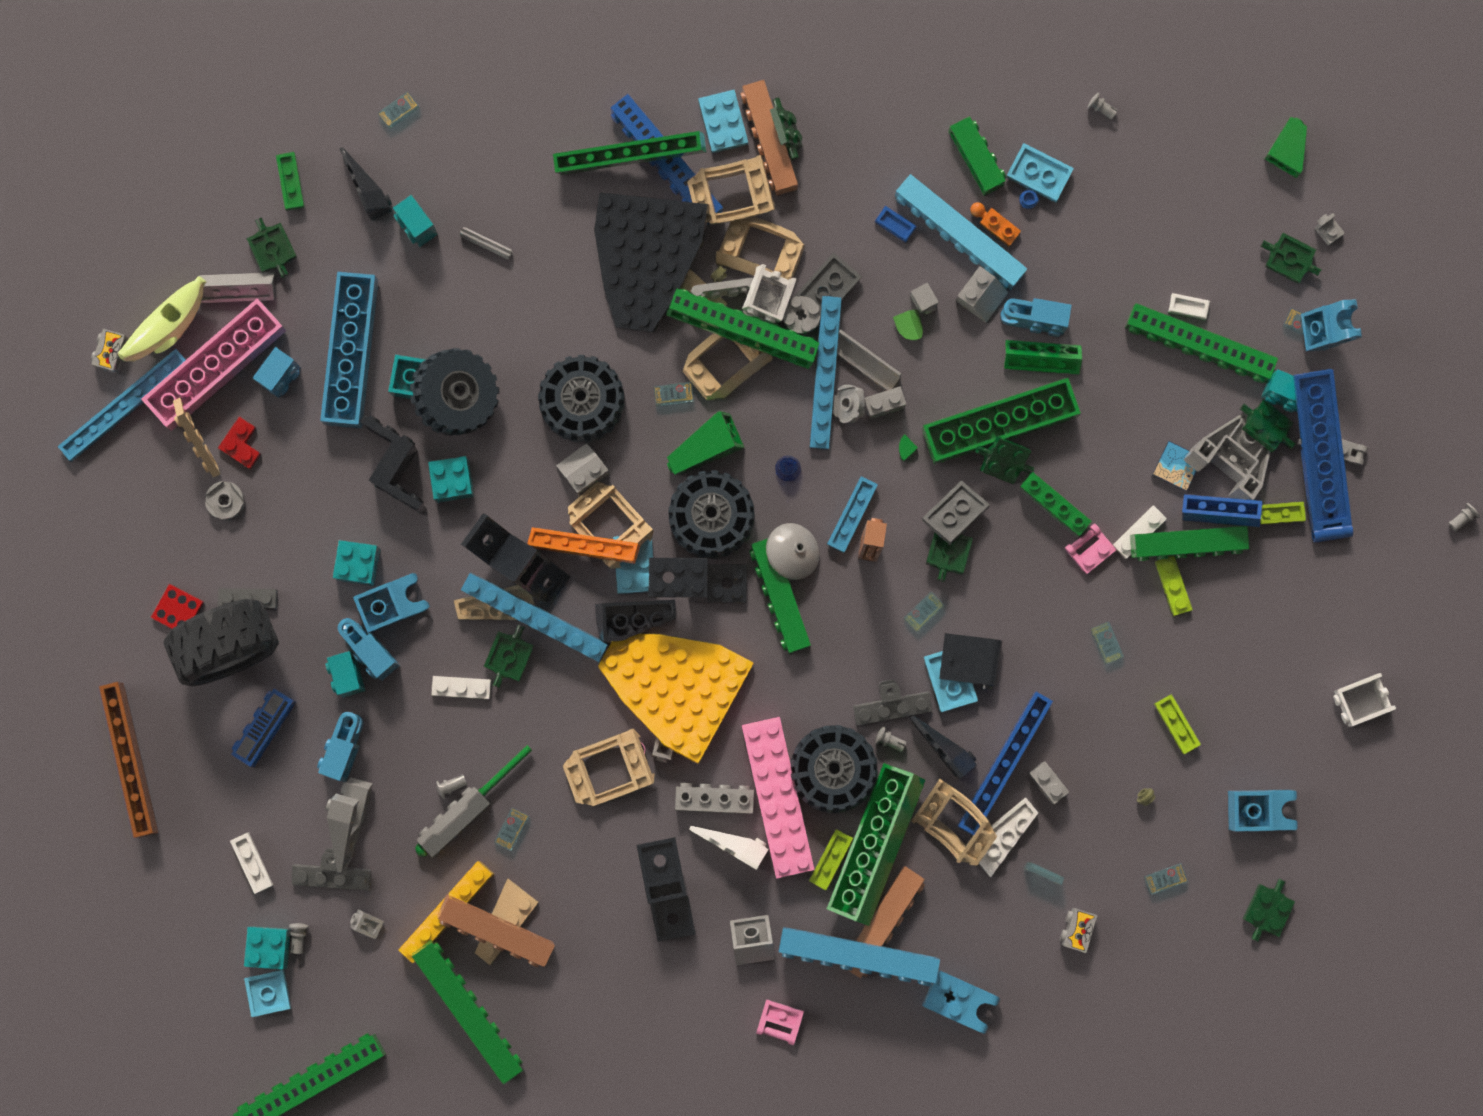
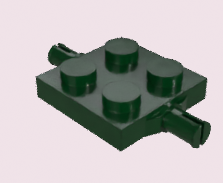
[770,97,803,160]
[246,218,297,278]
[1260,233,1322,284]
[1239,400,1295,453]
[976,436,1034,485]
[926,532,973,582]
[483,625,534,688]
[1243,878,1295,942]

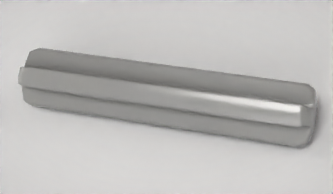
[460,227,513,259]

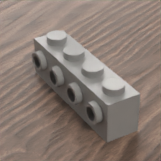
[675,783,754,814]

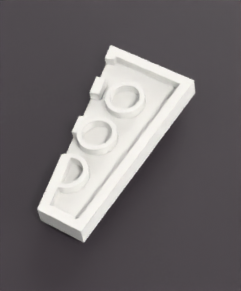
[979,798,1038,877]

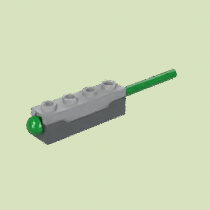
[415,745,533,857]

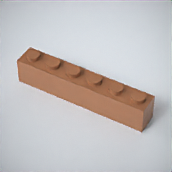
[740,80,798,196]
[858,518,887,562]
[848,866,925,979]
[437,894,555,967]

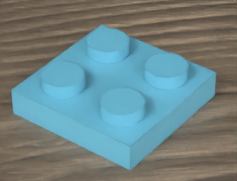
[244,970,291,1017]

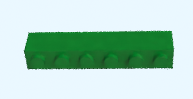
[1130,526,1249,561]
[749,538,811,654]

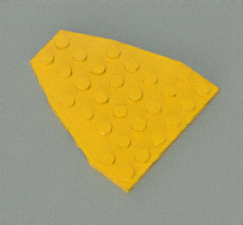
[598,634,754,764]

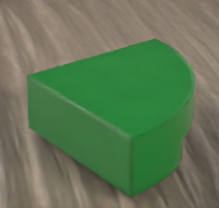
[899,434,918,461]

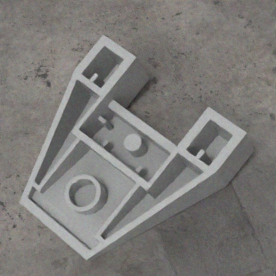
[1184,413,1270,500]
[326,777,373,873]

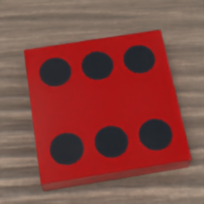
[151,584,204,629]

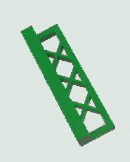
[1004,340,1082,374]

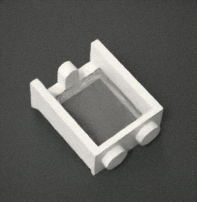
[742,264,796,324]
[1333,673,1396,727]

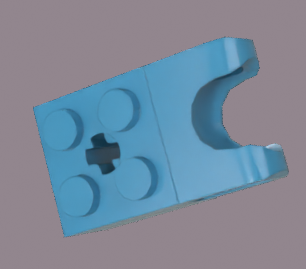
[1000,298,1072,337]
[1301,299,1362,351]
[353,573,430,634]
[337,618,400,681]
[317,712,364,782]
[1228,790,1298,831]
[922,970,1000,1034]

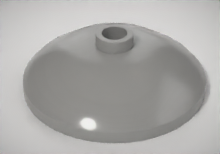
[766,523,820,580]

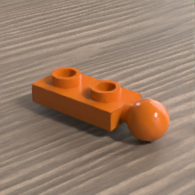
[970,202,1021,247]

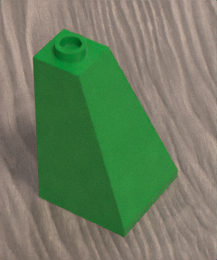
[667,411,745,475]

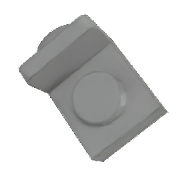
[1314,213,1344,246]
[350,909,384,939]

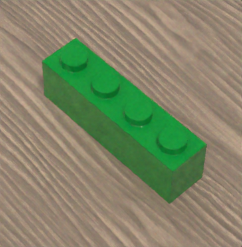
[948,116,1006,196]

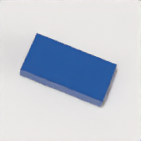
[875,206,917,243]

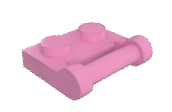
[1065,524,1116,574]
[756,999,804,1045]

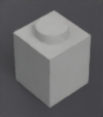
[910,283,939,315]

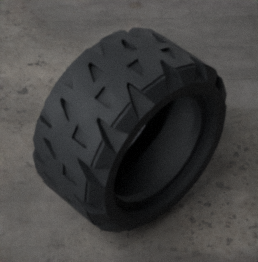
[163,599,279,687]

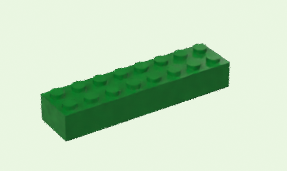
[922,378,1081,465]
[827,763,926,926]

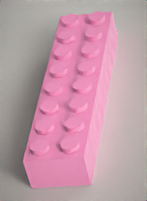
[142,299,286,431]
[742,717,814,878]

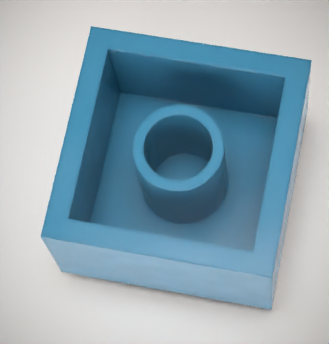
[253,347,301,398]

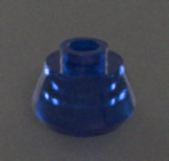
[775,455,801,481]

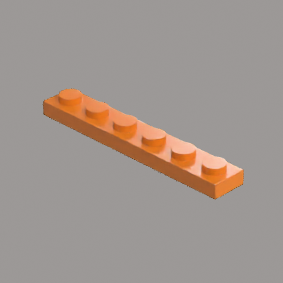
[527,527,640,564]

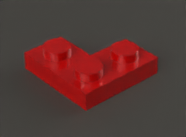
[218,417,261,470]

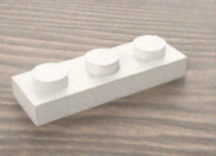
[1113,505,1167,559]
[431,676,491,699]
[230,832,273,894]

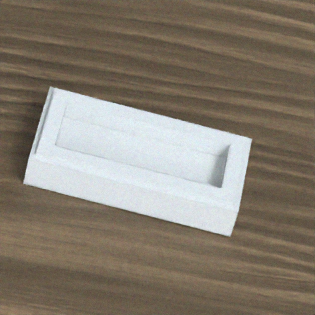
[1168,293,1210,320]

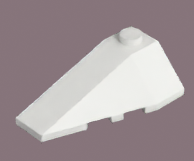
[689,826,768,870]

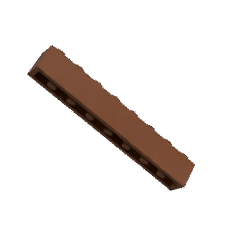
[99,682,158,838]

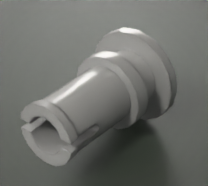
[1088,93,1118,120]
[1448,503,1480,532]
[875,727,906,752]
[436,774,467,799]
[289,923,309,954]

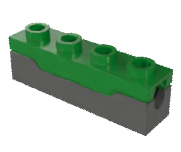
[1018,472,1092,539]

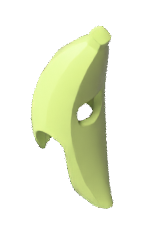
[118,276,207,362]

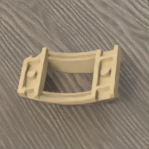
[688,155,775,224]
[716,216,805,285]
[683,333,773,400]
[568,482,654,569]
[563,729,655,806]
[911,779,997,866]

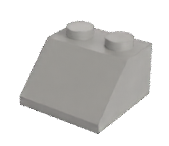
[956,266,1008,323]
[556,443,610,496]
[730,915,775,965]

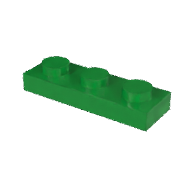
[276,152,305,211]

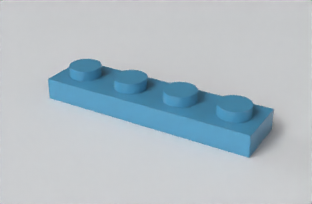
[827,476,878,553]

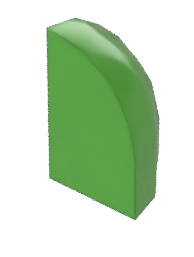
[893,309,923,340]

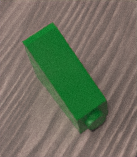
[1264,117,1307,178]

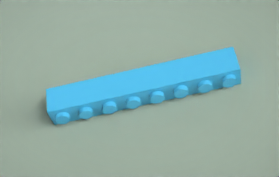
[895,174,1027,290]

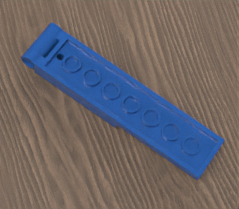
[1293,369,1353,543]

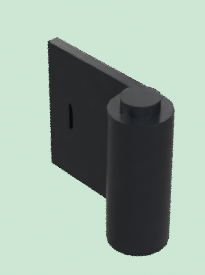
[939,633,1002,690]

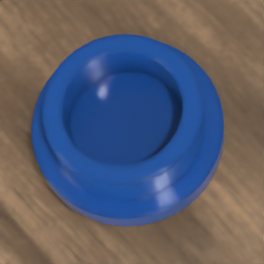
[1019,190,1038,209]

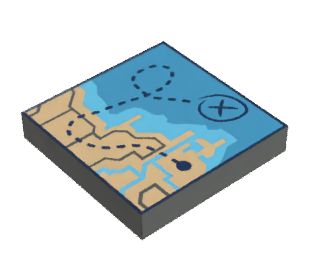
[1152,441,1196,492]

